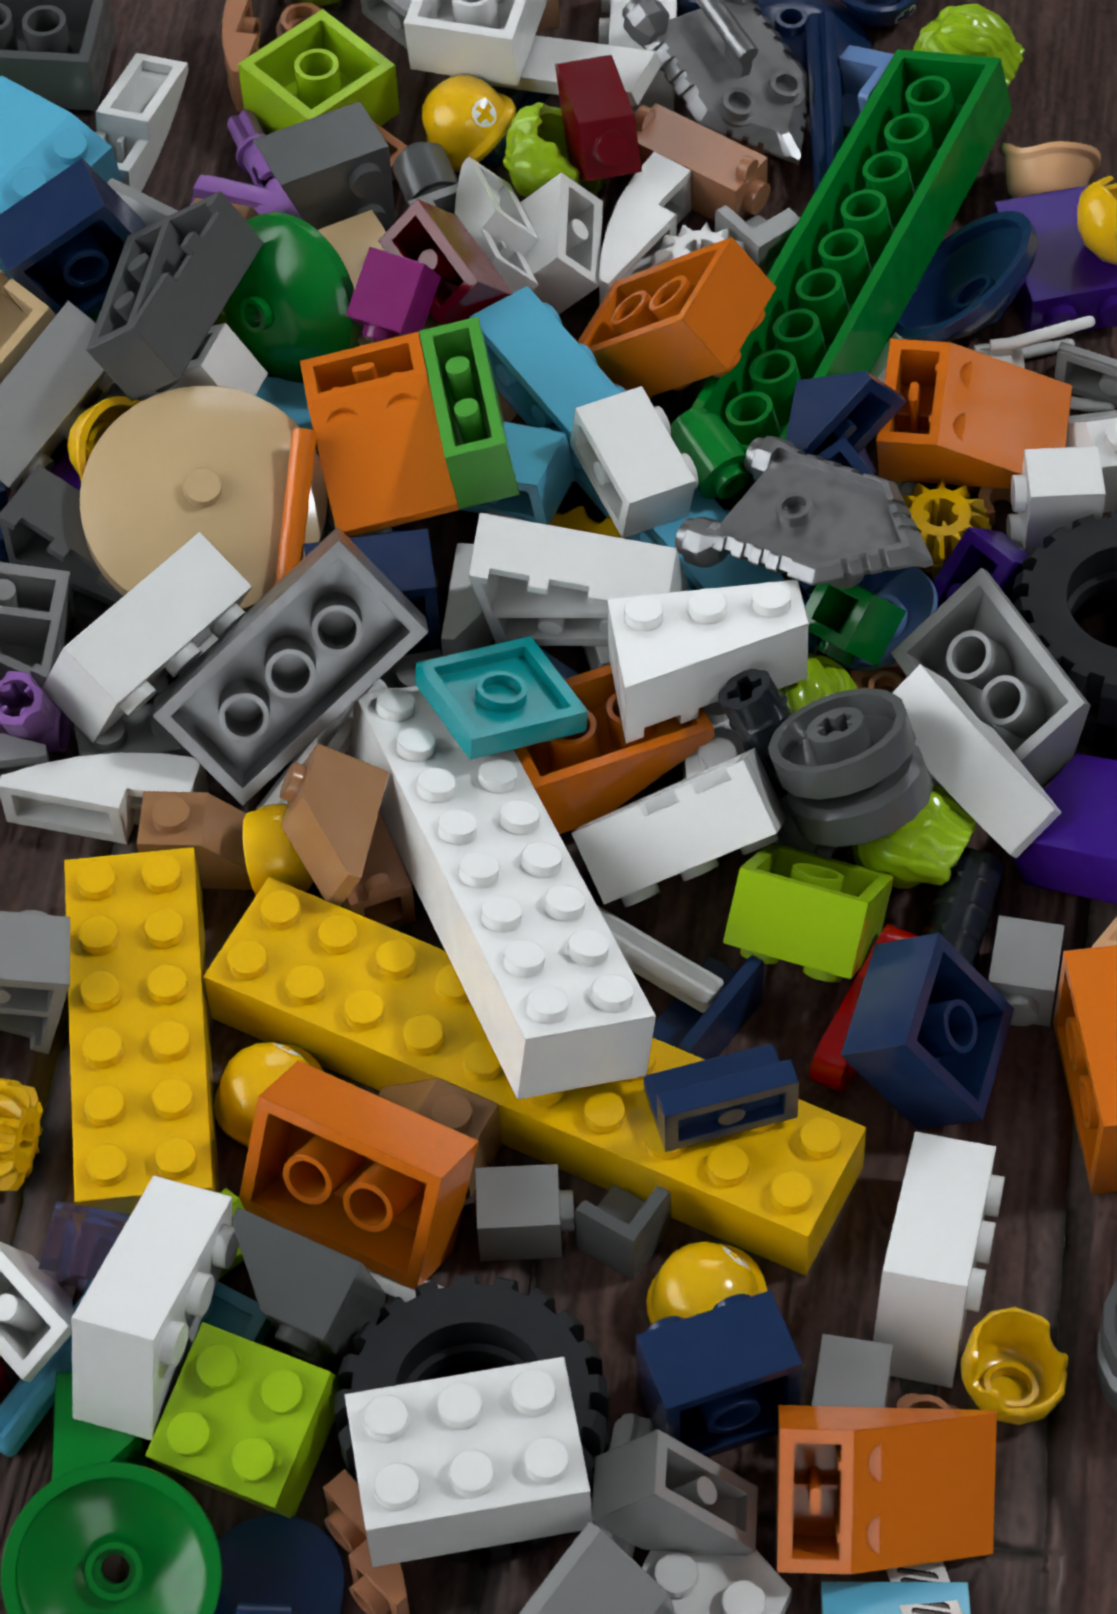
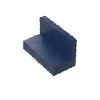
[652,955,764,1060]
[643,1044,799,1152]

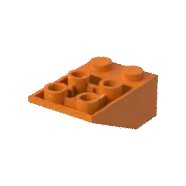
[300,332,459,538]
[876,338,1072,489]
[776,1405,997,1574]

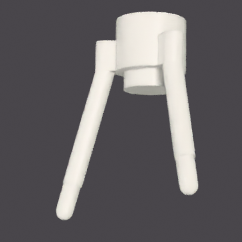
[973,316,1115,412]

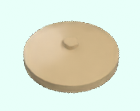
[80,386,328,613]

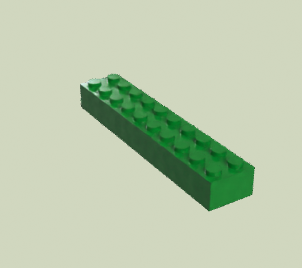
[691,49,1012,502]

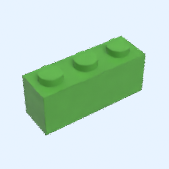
[419,317,520,509]

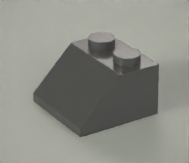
[231,1207,388,1371]

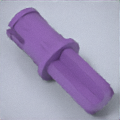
[227,110,276,187]

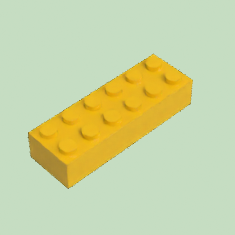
[64,847,219,1240]

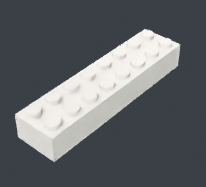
[350,686,656,1099]

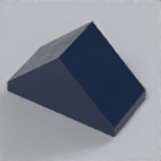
[786,371,907,456]

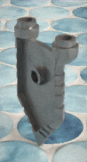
[622,0,809,165]
[675,436,934,589]

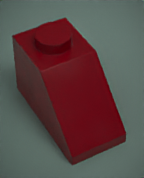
[555,55,642,181]

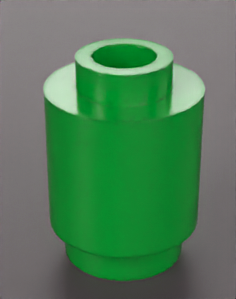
[670,407,749,499]

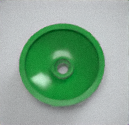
[223,212,359,384]
[1,1462,222,1614]

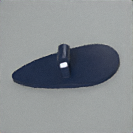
[214,1514,346,1614]

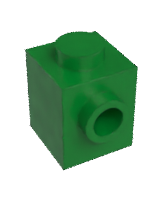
[805,583,906,667]

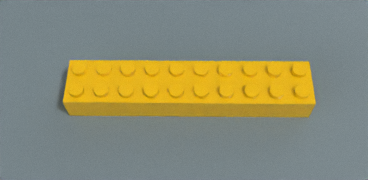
[203,877,866,1276]

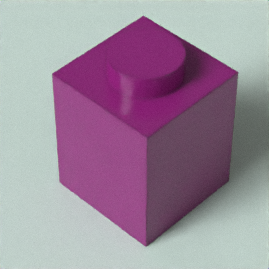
[346,247,441,342]

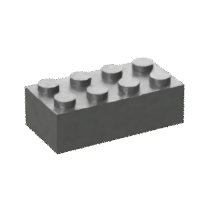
[153,527,428,806]

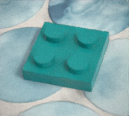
[414,636,589,760]

